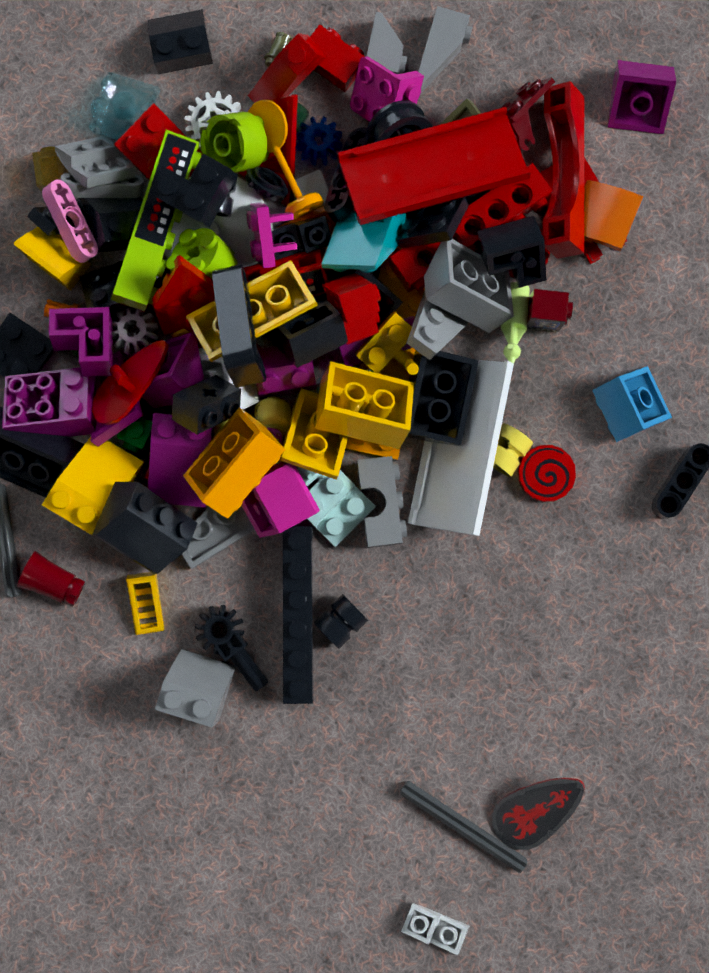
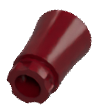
[17,551,85,607]

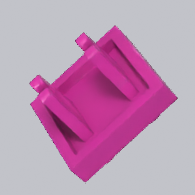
[246,202,297,268]

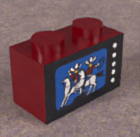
[527,289,573,332]

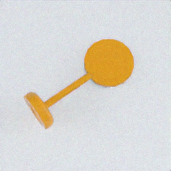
[248,100,324,219]

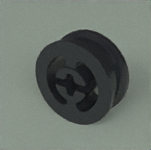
[366,100,433,144]

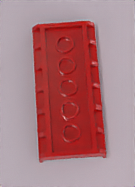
[338,107,531,225]

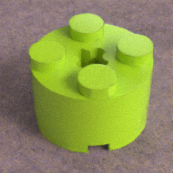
[200,111,269,173]
[166,228,238,279]

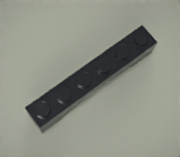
[283,526,314,704]

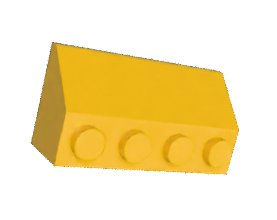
[186,260,318,362]

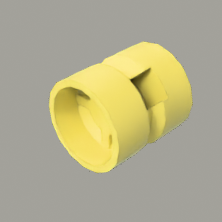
[493,423,533,477]

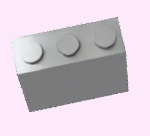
[424,239,514,333]

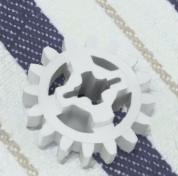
[184,91,242,152]

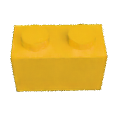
[14,227,91,291]

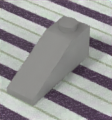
[418,6,473,93]

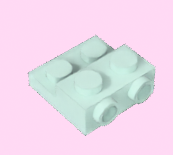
[307,470,376,547]

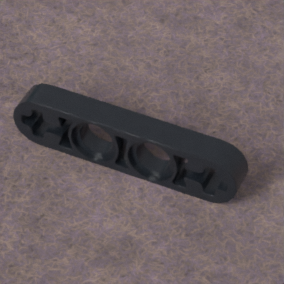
[324,127,368,222]

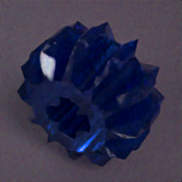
[296,116,343,166]

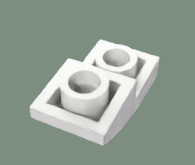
[401,903,470,955]

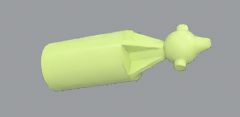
[501,282,530,364]

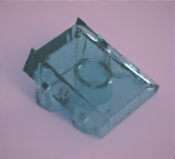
[88,72,160,140]

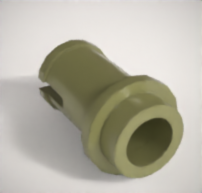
[264,32,293,67]

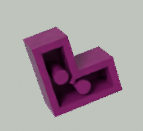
[49,307,113,376]

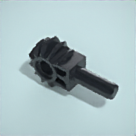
[195,605,268,691]

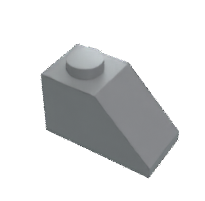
[367,12,408,74]

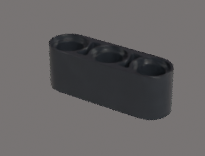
[651,443,709,519]

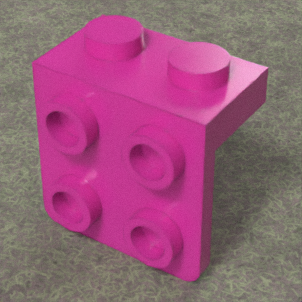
[350,56,424,131]

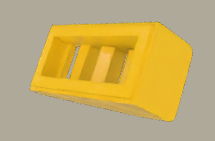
[126,572,165,635]

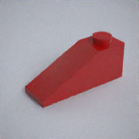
[248,33,327,103]

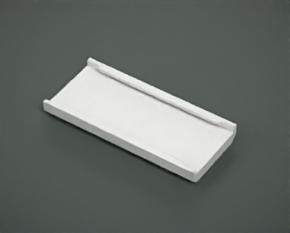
[408,360,514,536]

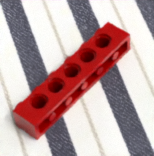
[389,163,553,292]

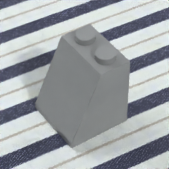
[154,649,236,728]

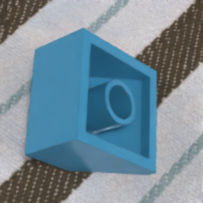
[592,366,672,442]

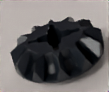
[244,166,288,201]

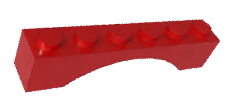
[543,81,584,259]

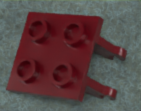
[501,77,555,151]

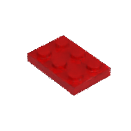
[113,103,203,181]

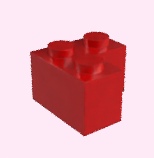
[322,273,381,345]

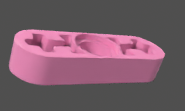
[42,179,98,263]

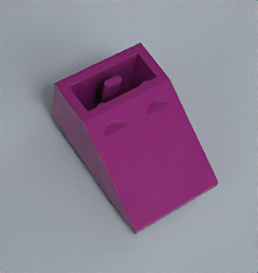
[2,367,97,437]

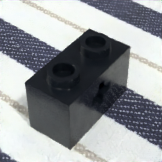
[172,375,241,435]

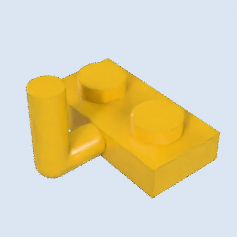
[355,311,419,375]

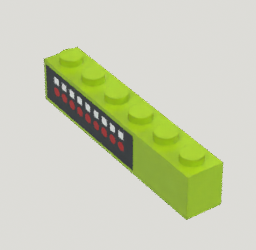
[111,130,202,311]

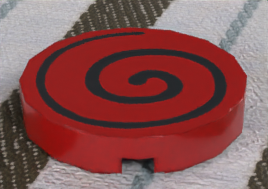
[518,445,576,502]

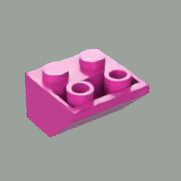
[241,462,320,538]

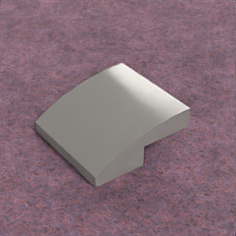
[55,136,136,189]

